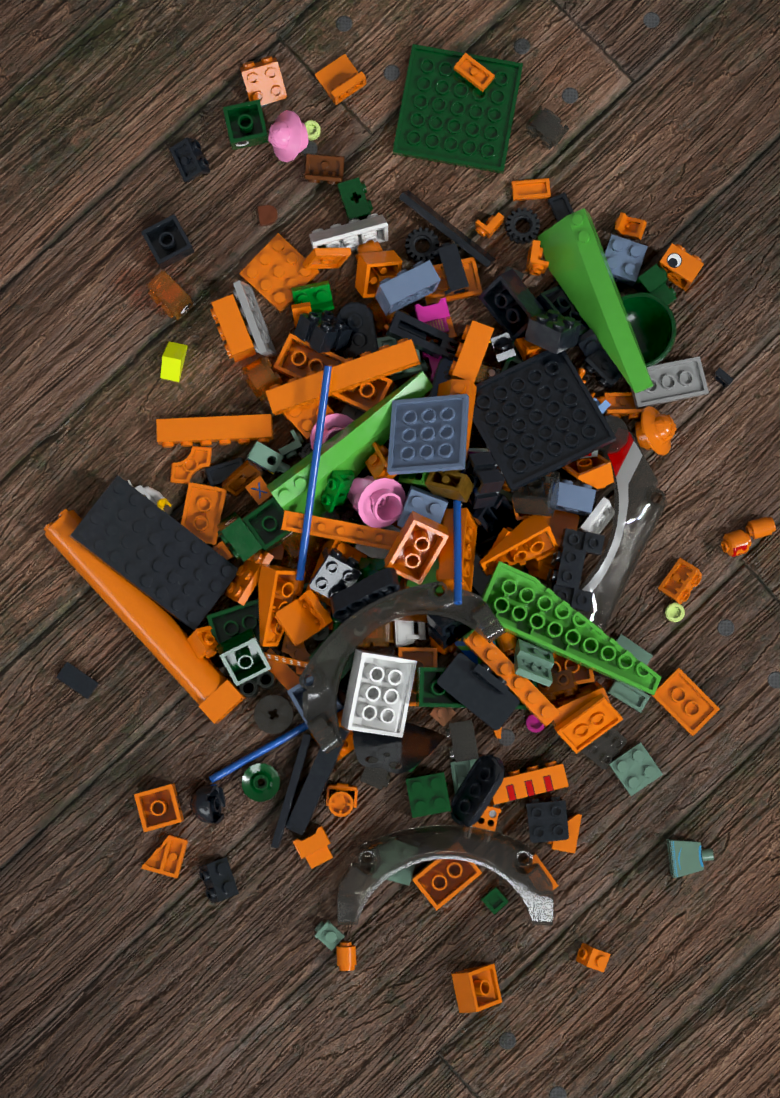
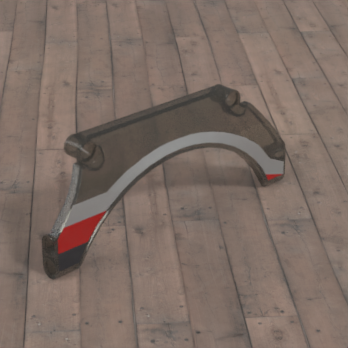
[493,420,667,648]

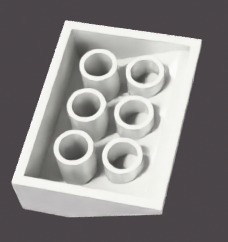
[309,214,388,251]
[341,649,417,738]

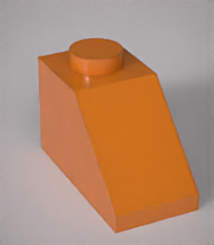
[548,813,582,853]

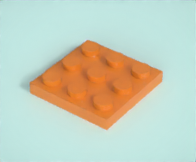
[239,233,320,313]

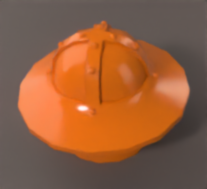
[635,406,677,456]

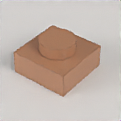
[430,707,456,727]

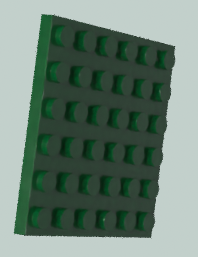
[392,44,523,174]

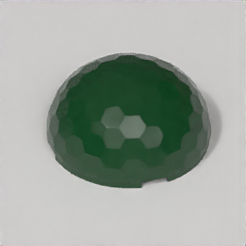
[604,293,677,368]

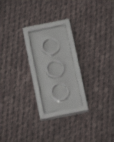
[233,280,277,358]
[631,356,709,409]

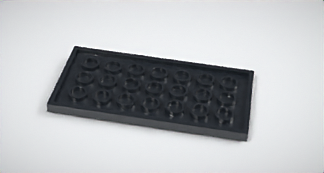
[70,475,238,631]

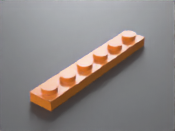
[281,510,400,550]
[463,628,560,727]

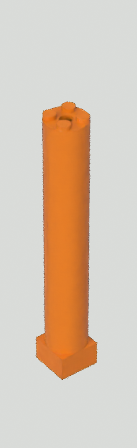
[44,509,246,724]

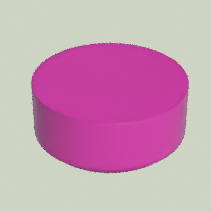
[526,714,545,733]

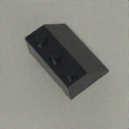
[536,285,590,337]

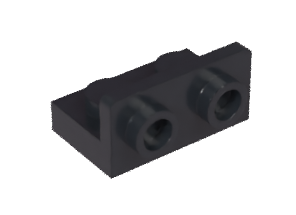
[169,138,211,183]

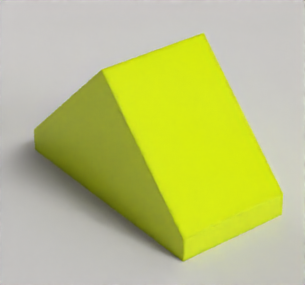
[160,341,188,382]

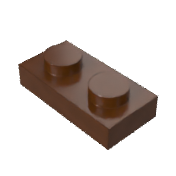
[222,459,263,496]

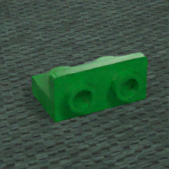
[291,281,334,313]
[320,470,355,512]

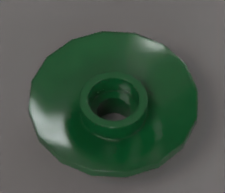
[242,763,280,802]

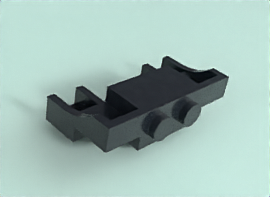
[550,528,605,612]

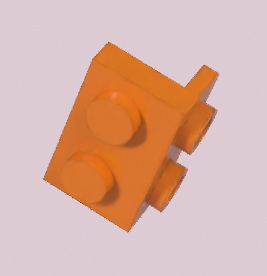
[604,392,643,420]

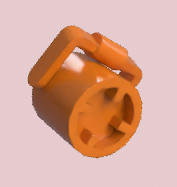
[326,783,358,817]

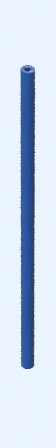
[296,366,332,581]
[453,500,462,605]
[209,707,344,783]

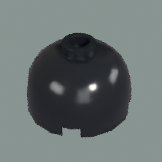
[190,784,226,824]

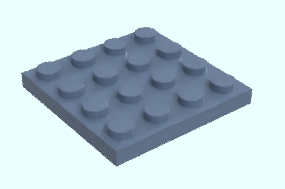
[387,394,469,475]

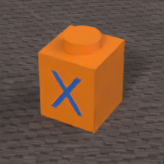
[245,476,274,506]

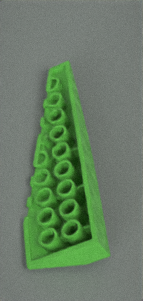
[537,208,654,393]
[267,371,433,516]
[472,561,661,695]

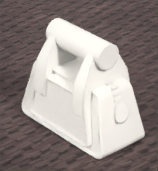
[394,620,426,648]

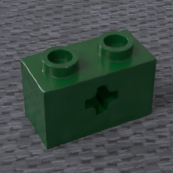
[337,177,373,221]

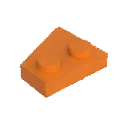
[141,835,189,878]

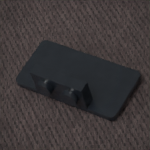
[437,653,520,730]

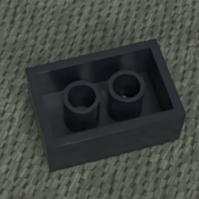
[478,269,546,342]

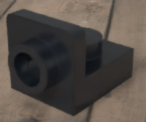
[491,331,516,362]

